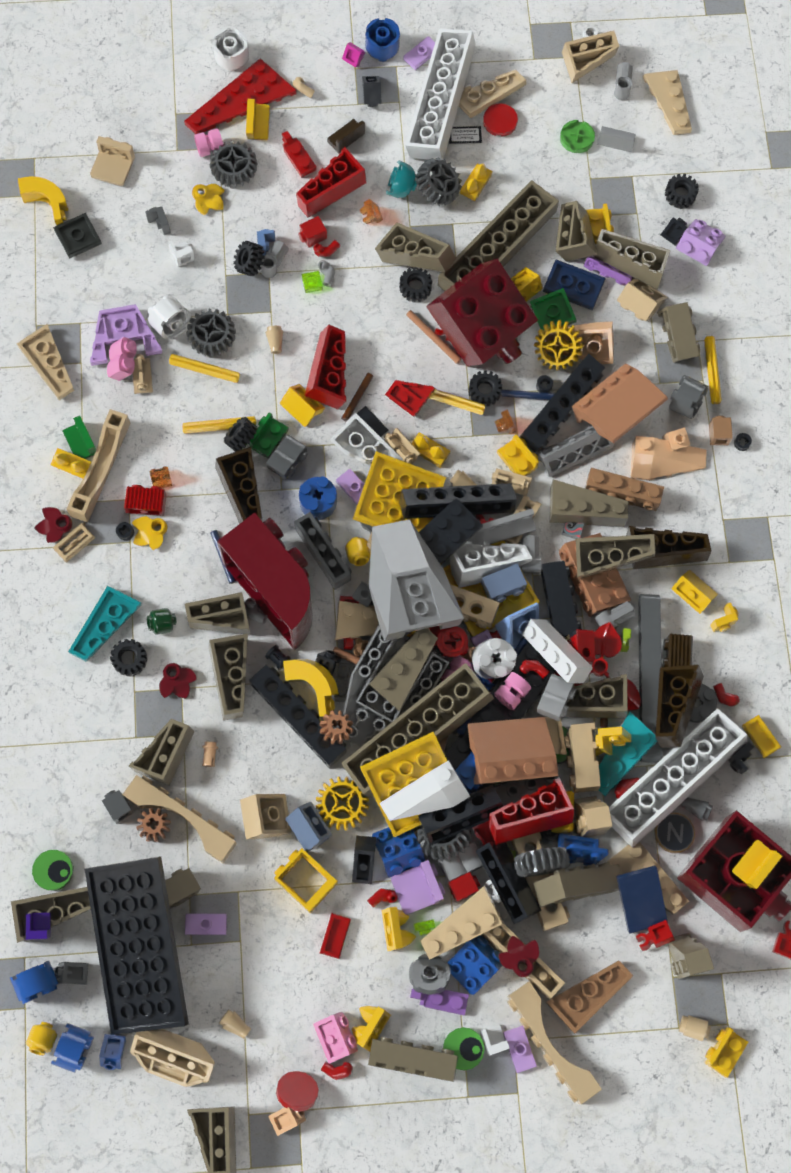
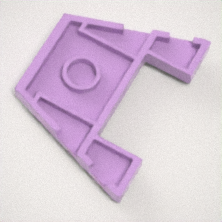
[90,304,162,366]

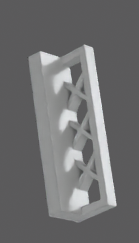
[536,426,615,477]
[468,508,536,545]

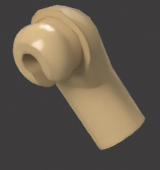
[293,77,315,98]

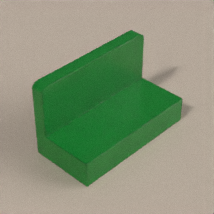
[62,415,96,459]

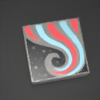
[561,522,584,539]

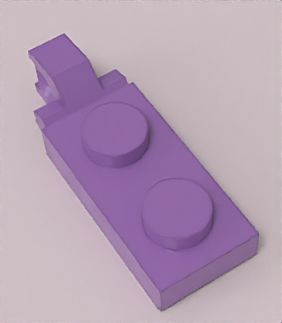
[584,256,634,286]
[410,989,469,1016]

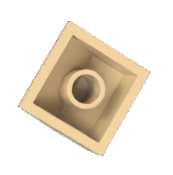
[617,279,668,321]
[240,794,292,839]

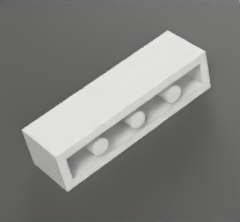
[522,619,593,683]

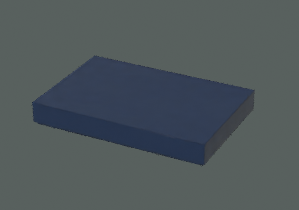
[542,259,606,311]
[616,865,668,934]

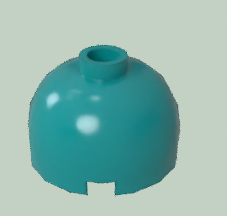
[386,160,417,198]

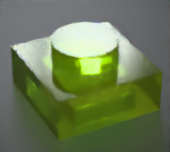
[301,271,323,293]
[413,919,435,936]

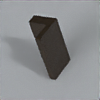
[327,119,365,154]

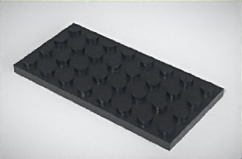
[84,856,189,1035]

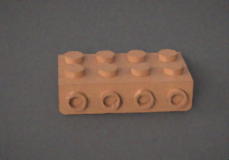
[559,533,631,617]

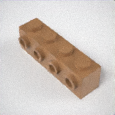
[585,468,664,511]

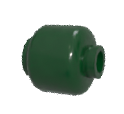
[147,608,177,635]

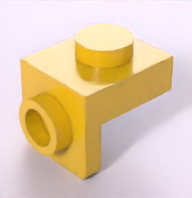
[710,602,739,632]

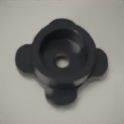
[540,829,560,844]

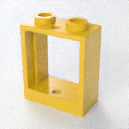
[274,848,338,913]

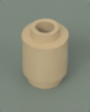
[679,1015,711,1041]

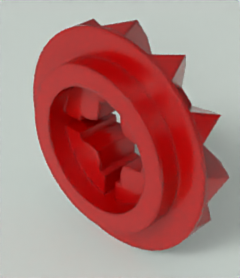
[437,626,468,657]

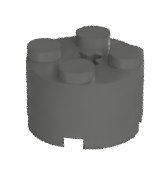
[669,375,709,419]

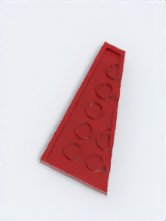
[184,58,296,134]

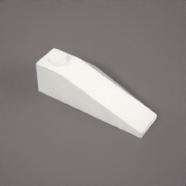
[330,413,403,466]
[380,761,470,821]

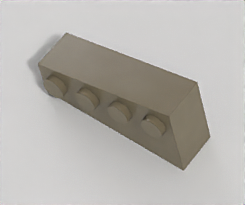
[375,222,456,272]
[549,479,628,527]
[576,534,655,579]
[566,674,627,718]
[533,862,622,907]
[11,887,91,943]

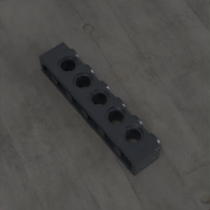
[519,354,605,452]
[399,483,517,519]
[249,665,347,769]

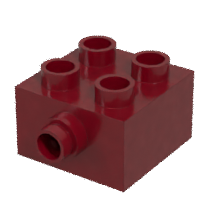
[426,258,538,366]
[677,810,791,932]

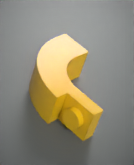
[18,176,69,226]
[283,659,339,717]

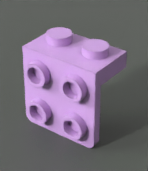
[676,219,726,266]
[391,860,445,915]

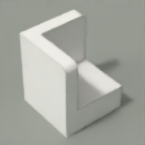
[168,240,195,267]
[480,1025,510,1056]

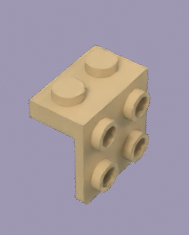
[90,136,135,186]

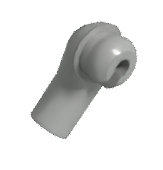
[318,260,335,287]

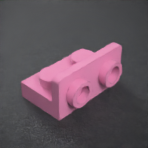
[313,1012,358,1064]

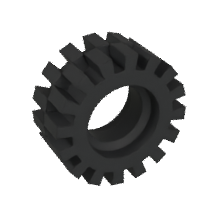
[665,173,699,209]
[233,241,265,276]
[399,267,432,303]
[468,370,502,407]
[224,417,258,452]
[110,639,147,676]

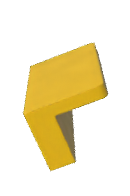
[246,99,270,140]
[280,384,325,427]
[671,570,718,614]
[732,840,782,889]

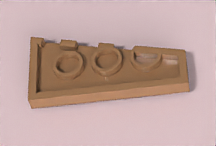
[545,960,633,1034]

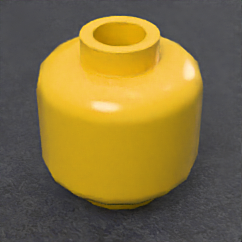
[345,537,371,566]
[26,1022,57,1056]

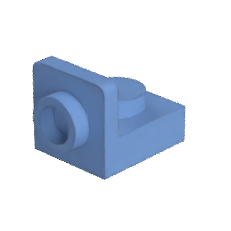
[257,229,275,256]

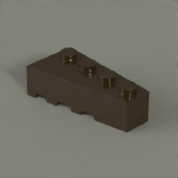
[215,447,262,524]
[626,526,712,570]
[655,665,704,748]

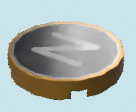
[654,813,695,853]

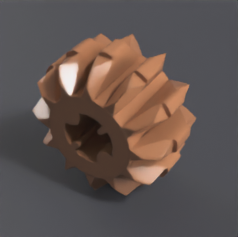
[320,710,353,744]
[136,808,171,843]

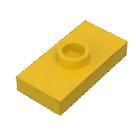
[742,715,781,759]

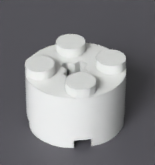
[213,28,249,72]
[148,295,191,339]
[472,638,517,679]

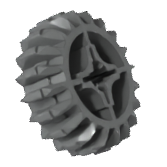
[209,140,258,188]
[416,157,462,206]
[186,308,236,357]
[417,825,472,862]
[514,847,570,877]

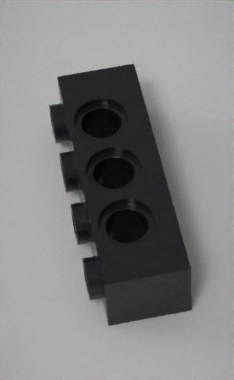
[418,784,503,846]

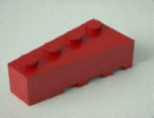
[296,147,366,218]
[304,324,346,410]
[489,778,574,844]

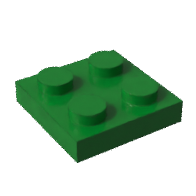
[530,288,577,330]

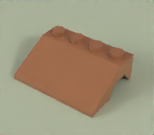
[572,363,668,443]
[468,717,558,785]

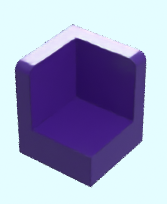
[26,912,51,940]

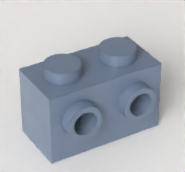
[481,563,527,603]
[285,802,332,852]

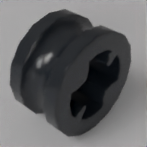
[536,375,553,393]
[734,433,752,451]
[116,522,134,541]

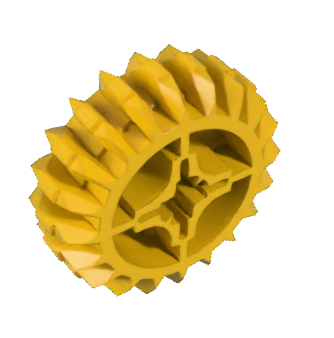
[534,320,584,370]
[316,776,369,831]

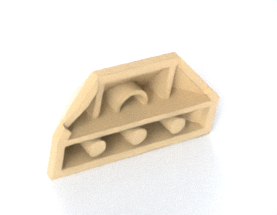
[130,1029,215,1087]

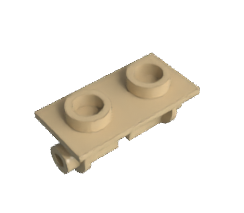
[133,354,153,394]
[384,428,421,464]
[491,468,532,496]

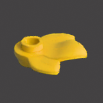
[192,184,225,215]
[132,516,168,550]

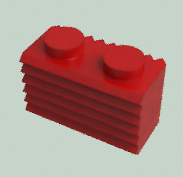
[124,485,166,516]

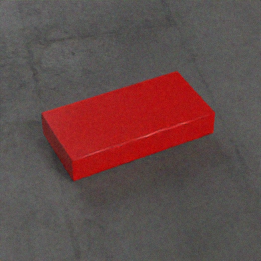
[320,913,351,959]

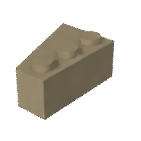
[185,592,251,635]
[128,719,194,786]

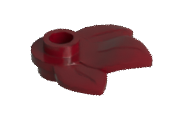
[34,507,73,543]
[159,663,197,699]
[499,936,539,977]

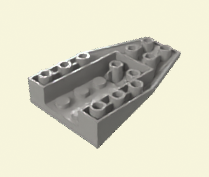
[369,520,464,641]
[343,624,450,747]

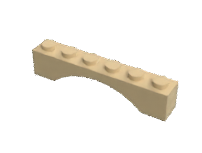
[67,409,131,523]
[122,775,237,864]
[507,981,602,1104]

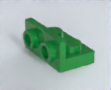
[249,412,289,459]

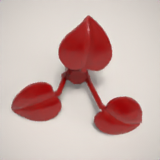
[555,622,640,711]

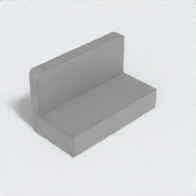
[597,126,636,152]

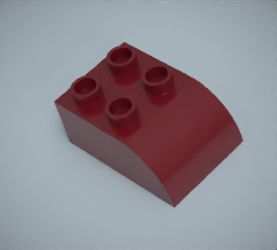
[217,513,313,651]

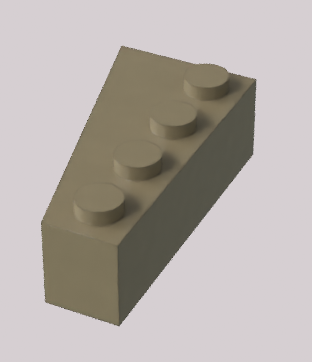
[594,229,671,290]
[369,628,438,711]
[209,633,248,721]
[368,1037,459,1082]

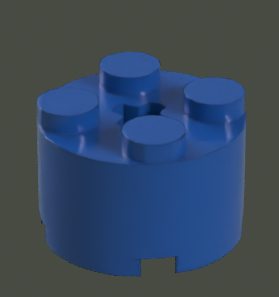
[365,18,400,62]
[299,476,337,520]
[10,961,59,1004]
[51,1023,94,1073]

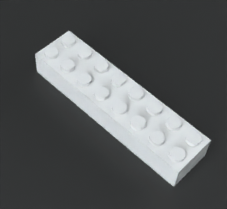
[405,28,476,160]
[609,708,747,848]

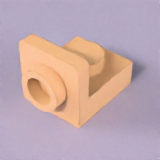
[662,427,690,451]
[268,1107,306,1136]

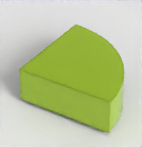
[620,628,631,652]

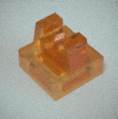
[360,199,383,224]
[494,409,516,434]
[150,466,173,488]

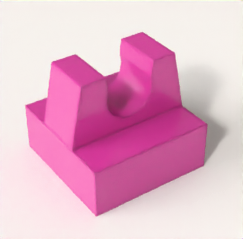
[342,42,366,68]

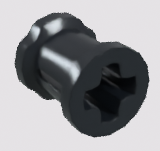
[265,644,291,670]

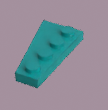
[68,585,142,662]
[598,712,657,797]

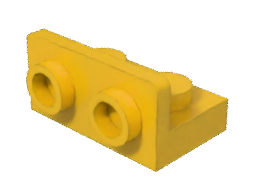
[586,203,614,244]
[511,267,543,302]
[497,434,539,476]
[595,727,631,755]
[705,1027,748,1078]

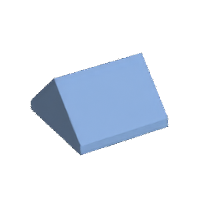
[495,603,539,649]

